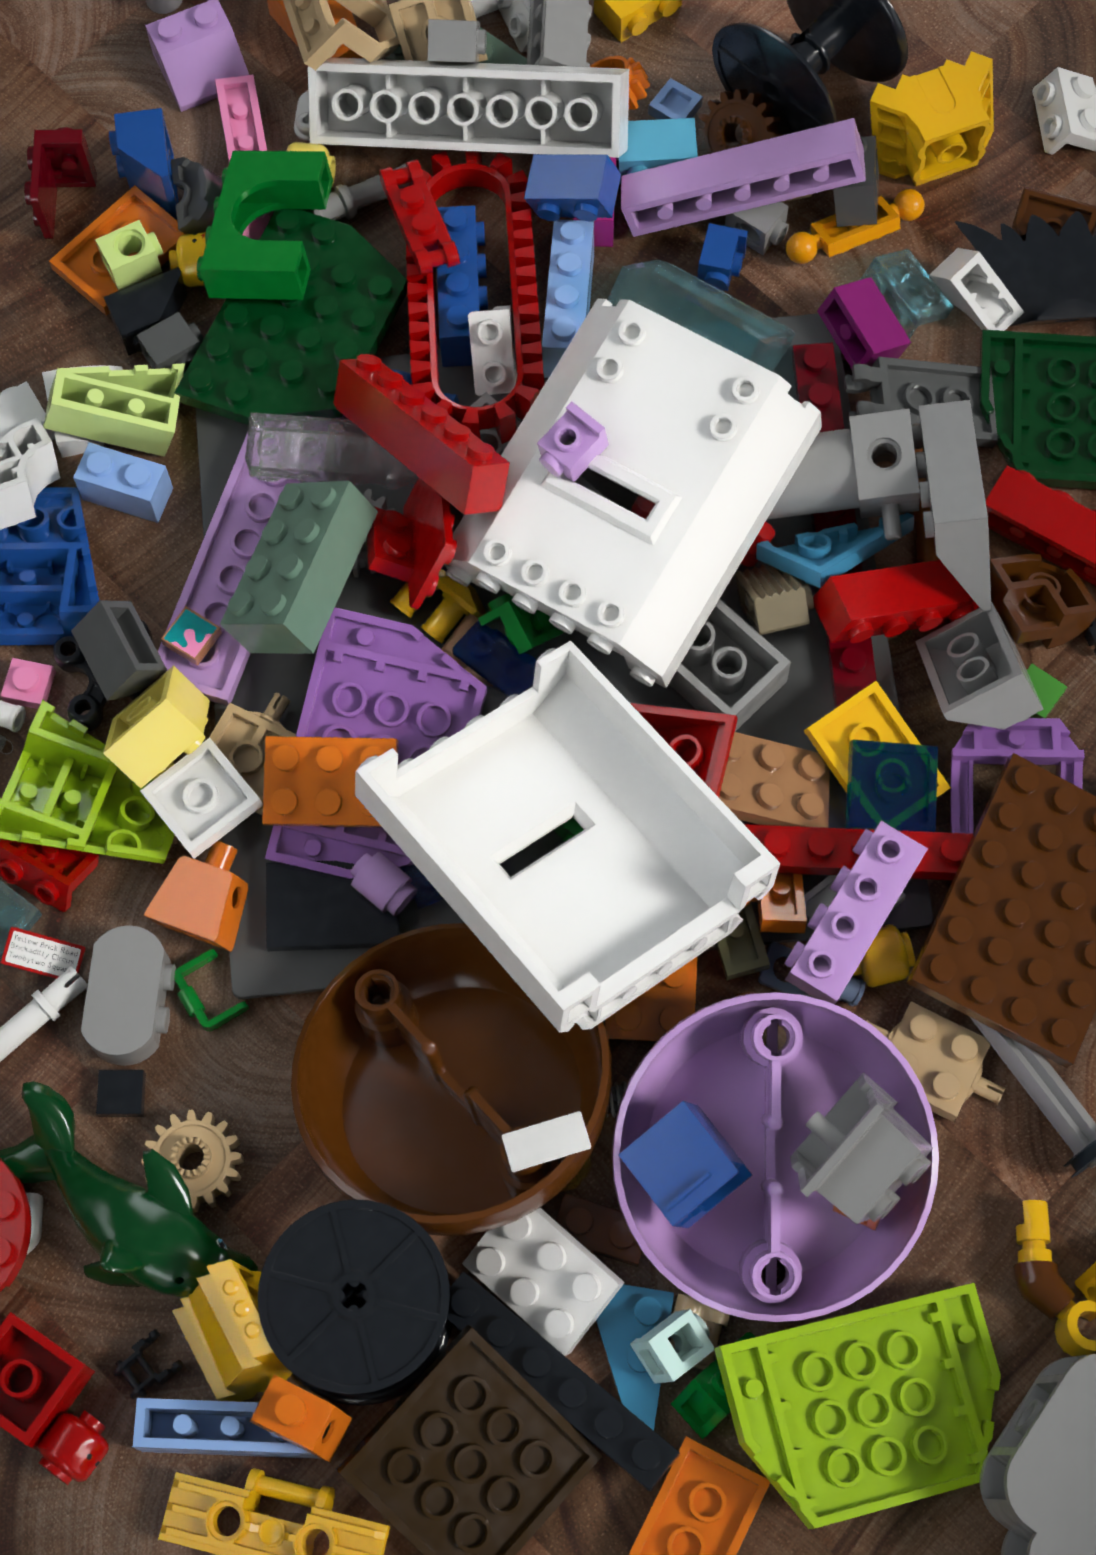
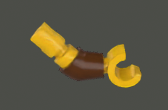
[1013,1200,1096,1357]

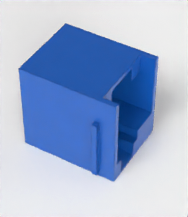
[618,1101,753,1228]

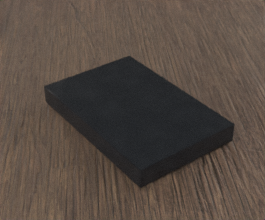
[266,861,400,952]

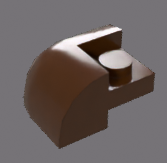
[990,554,1096,649]

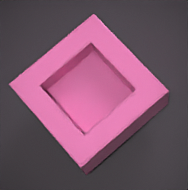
[0,658,56,709]

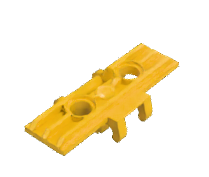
[158,1468,390,1555]

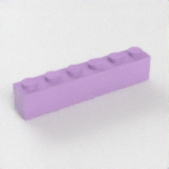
[621,118,866,237]

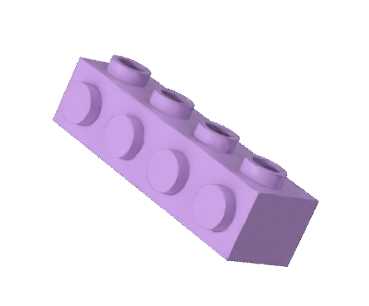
[784,821,928,1005]

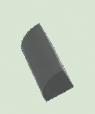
[71,600,167,701]

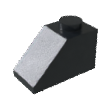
[104,267,187,356]

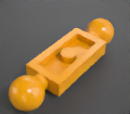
[786,189,925,264]

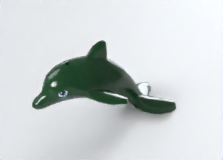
[0,1081,258,1298]

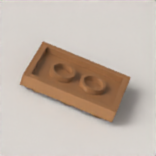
[719,732,830,828]

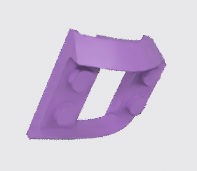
[950,718,1085,834]

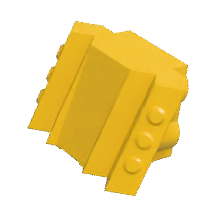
[870,51,994,187]
[172,1259,292,1402]

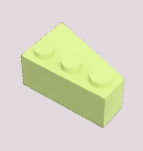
[43,363,185,457]

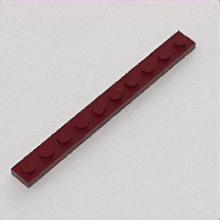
[791,342,877,708]

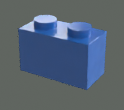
[524,154,621,222]

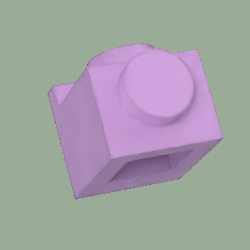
[537,401,609,482]

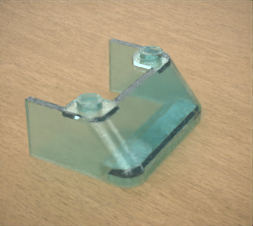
[607,260,795,372]

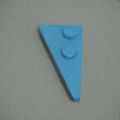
[756,513,914,588]
[596,1284,674,1430]

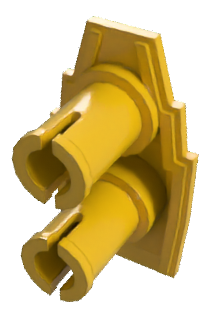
[390,569,487,644]

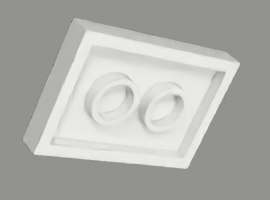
[462,1208,625,1356]

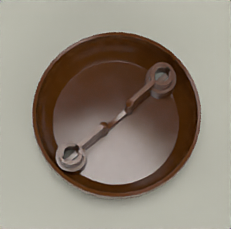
[291,923,612,1236]

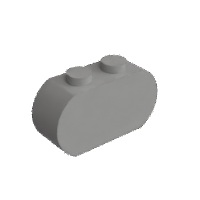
[81,925,176,1066]

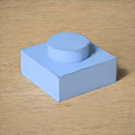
[648,78,703,119]

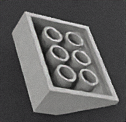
[912,400,991,611]

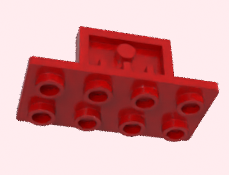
[367,478,457,610]

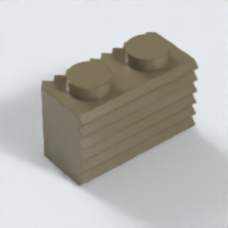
[735,564,814,635]

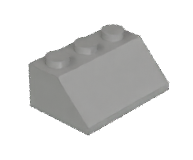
[915,602,1044,729]

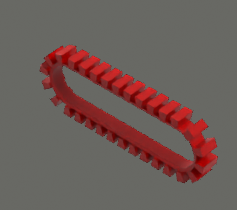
[406,150,544,444]

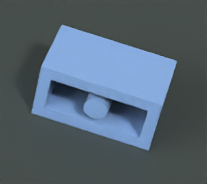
[73,442,173,523]

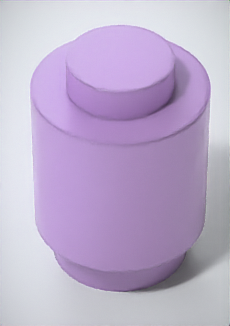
[350,852,417,916]

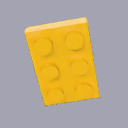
[804,681,951,830]

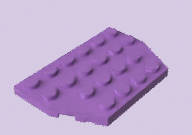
[265,607,488,879]

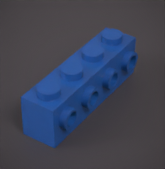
[437,205,488,367]

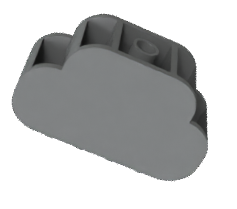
[980,1354,1096,1555]

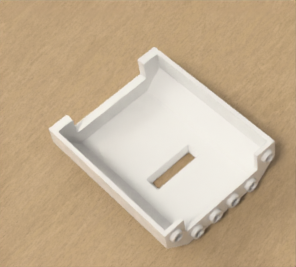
[444,299,822,688]
[355,640,780,1033]

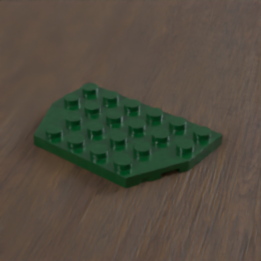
[174,209,408,426]
[979,329,1096,490]

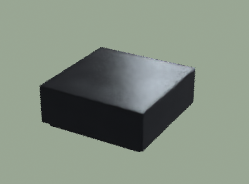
[96,1070,146,1117]

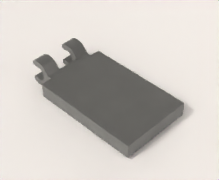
[844,357,998,448]

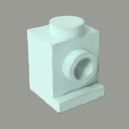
[630,1309,715,1384]

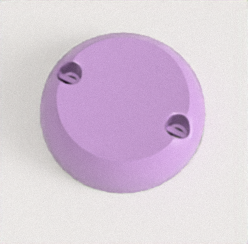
[611,992,939,1322]

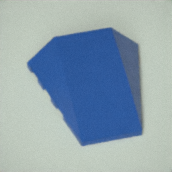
[0,487,99,646]

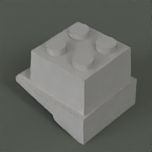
[790,1073,933,1224]

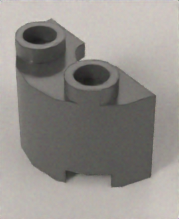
[171,157,223,234]

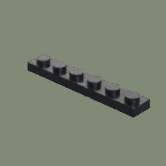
[447,1271,680,1492]

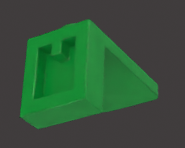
[671,1332,755,1440]

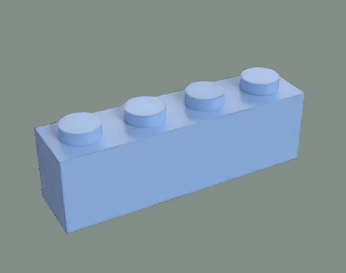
[542,220,594,378]
[132,1398,331,1459]

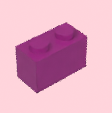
[817,277,912,368]

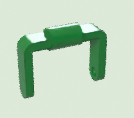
[174,949,249,1031]

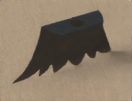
[955,212,1096,326]

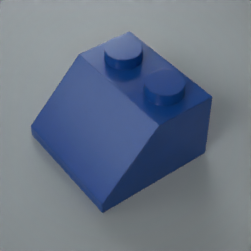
[109,108,179,220]

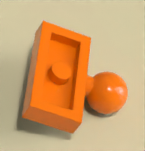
[743,873,807,933]

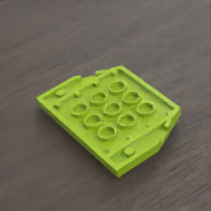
[714,1283,1001,1529]

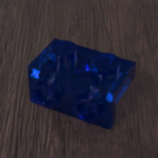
[453,620,537,697]

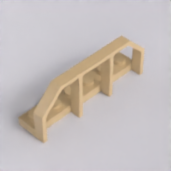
[283,0,400,71]

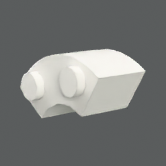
[0,417,60,530]

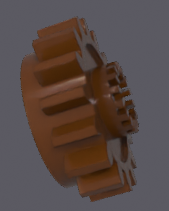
[696,89,783,154]

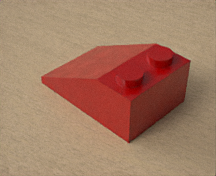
[630,703,738,797]

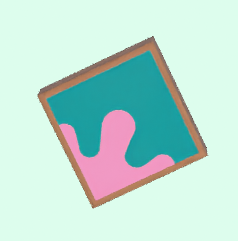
[161,606,222,666]

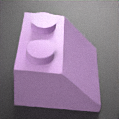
[145,0,249,112]

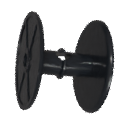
[712,0,908,135]
[258,1200,452,1406]

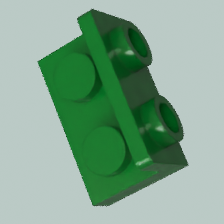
[478,593,565,655]

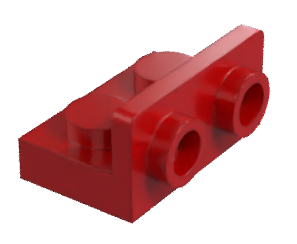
[0,839,99,912]

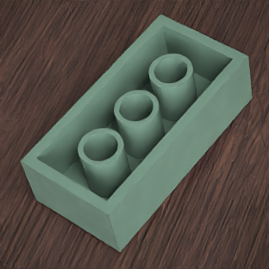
[220,481,378,654]

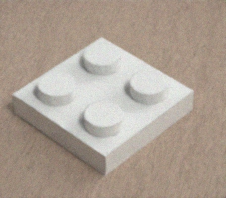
[140,737,263,859]

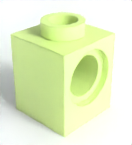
[95,220,163,291]

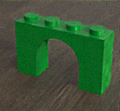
[197,151,333,300]

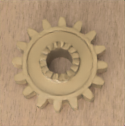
[142,1110,244,1212]

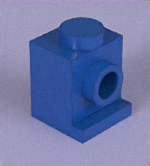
[697,223,748,292]

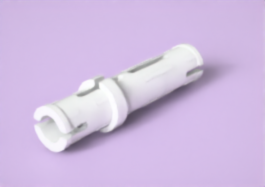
[0,965,88,1062]

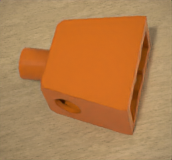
[144,841,249,952]
[249,1375,352,1463]

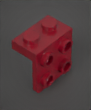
[24,127,97,239]

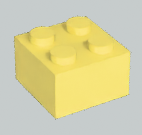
[103,665,210,788]

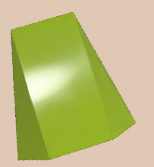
[0,699,175,864]

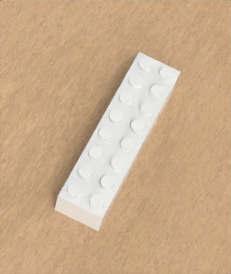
[308,57,629,158]

